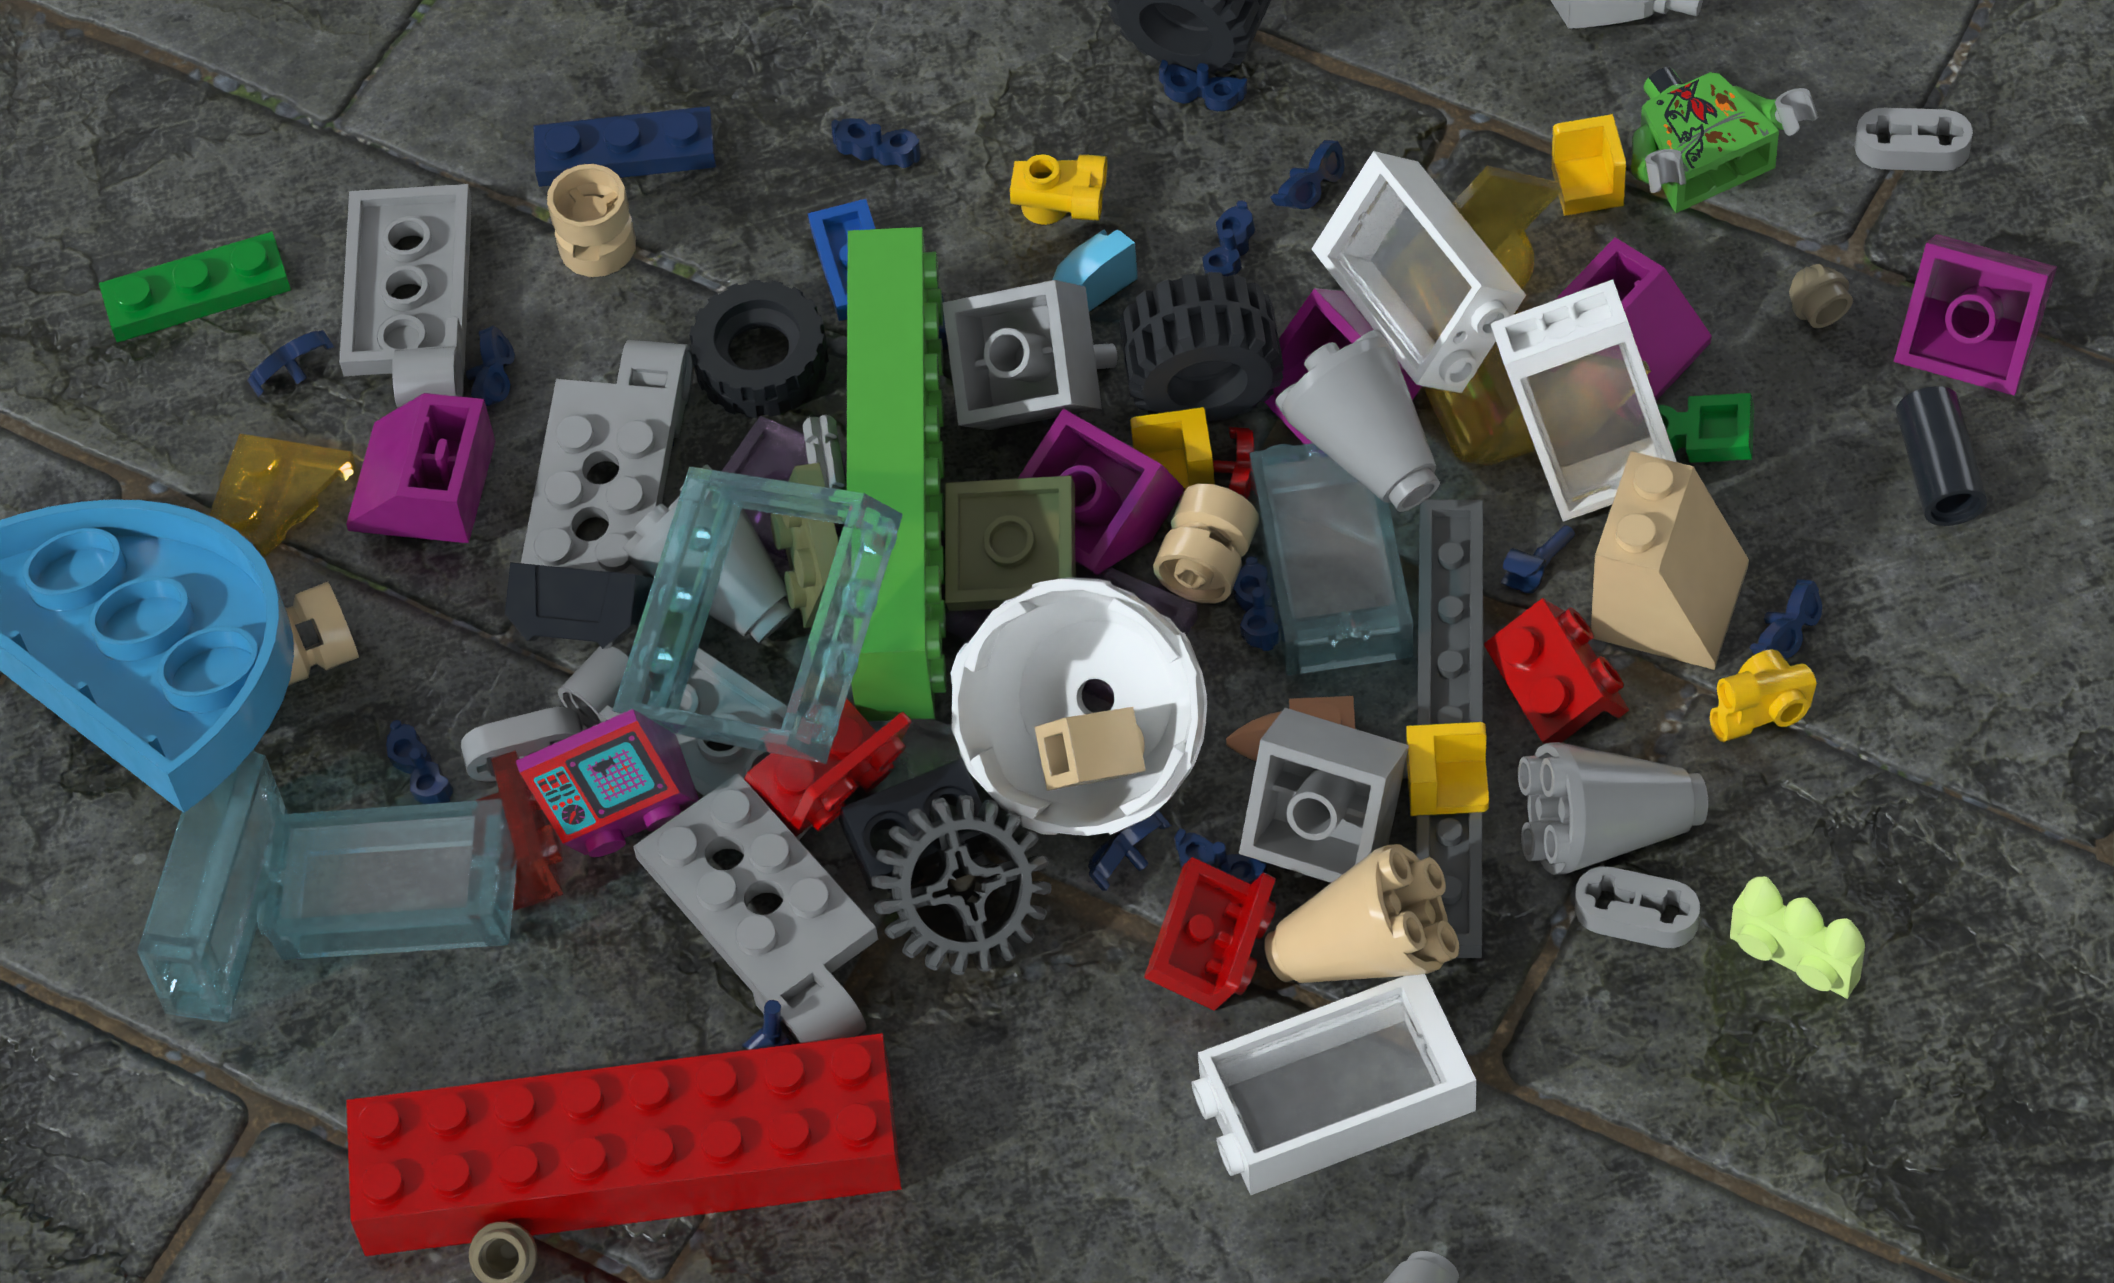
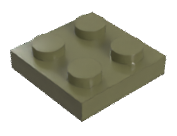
[771,462,846,628]
[945,476,1075,611]

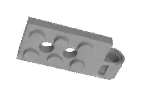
[339,184,472,408]
[521,339,693,577]
[558,642,812,840]
[633,773,878,1044]

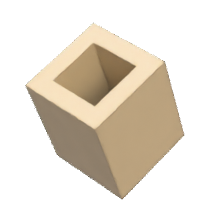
[1034,707,1146,791]

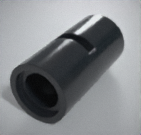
[1896,386,1987,526]

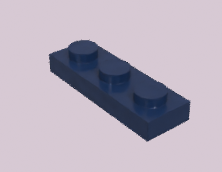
[533,106,716,187]

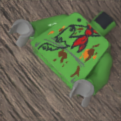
[1631,67,1819,213]

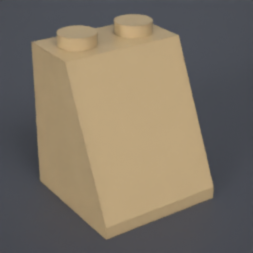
[1591,451,1749,670]

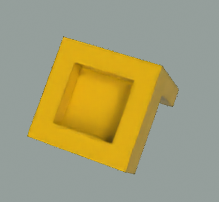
[1551,114,1626,216]
[1130,407,1215,498]
[1406,722,1489,816]

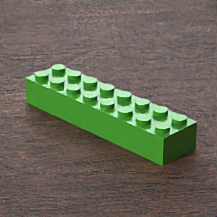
[846,227,947,722]

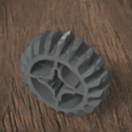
[872,795,1052,975]

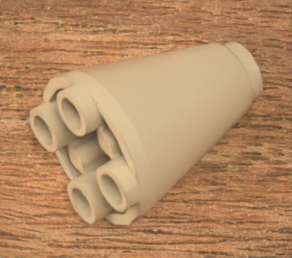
[1265,844,1459,983]

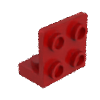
[744,695,912,837]

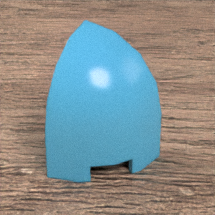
[1053,230,1138,311]

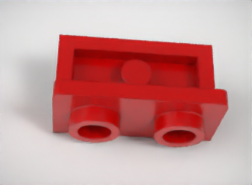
[1483,598,1629,744]
[1144,857,1276,1011]

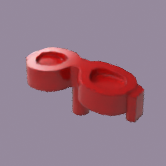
[1213,427,1254,500]

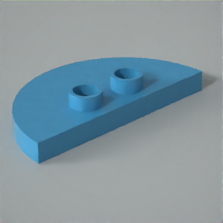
[0,499,294,813]

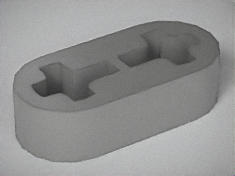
[1854,107,1973,171]
[461,707,583,782]
[1575,866,1700,948]

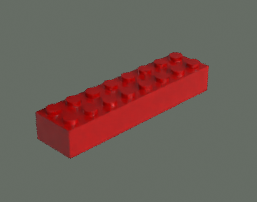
[346,1033,902,1256]

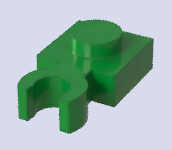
[1657,393,1754,463]

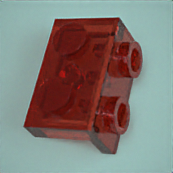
[472,750,564,914]

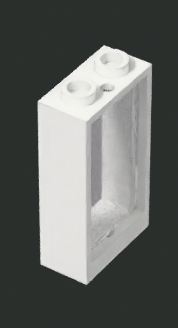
[1312,151,1526,393]
[1490,279,1677,522]
[1192,974,1476,1195]

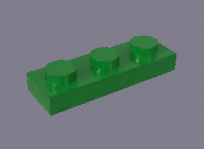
[99,231,291,343]

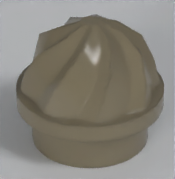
[1789,263,1853,328]
[469,1221,538,1283]

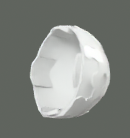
[950,577,1207,836]

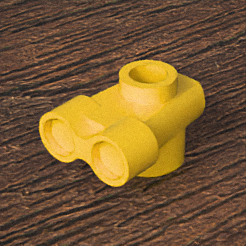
[1010,154,1107,225]
[1710,649,1817,742]

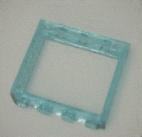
[612,467,903,764]

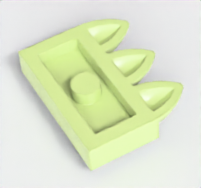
[1730,876,1865,999]

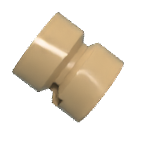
[547,164,636,277]
[1153,484,1259,603]
[285,582,359,686]

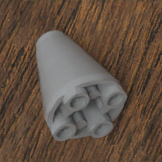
[1275,330,1440,512]
[623,464,796,644]
[1518,742,1708,875]

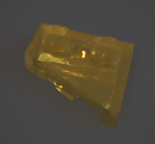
[209,434,356,558]

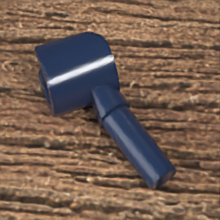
[1501,525,1575,593]
[742,1000,792,1050]

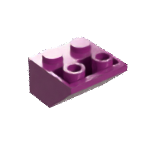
[1551,237,1712,423]
[346,393,495,543]

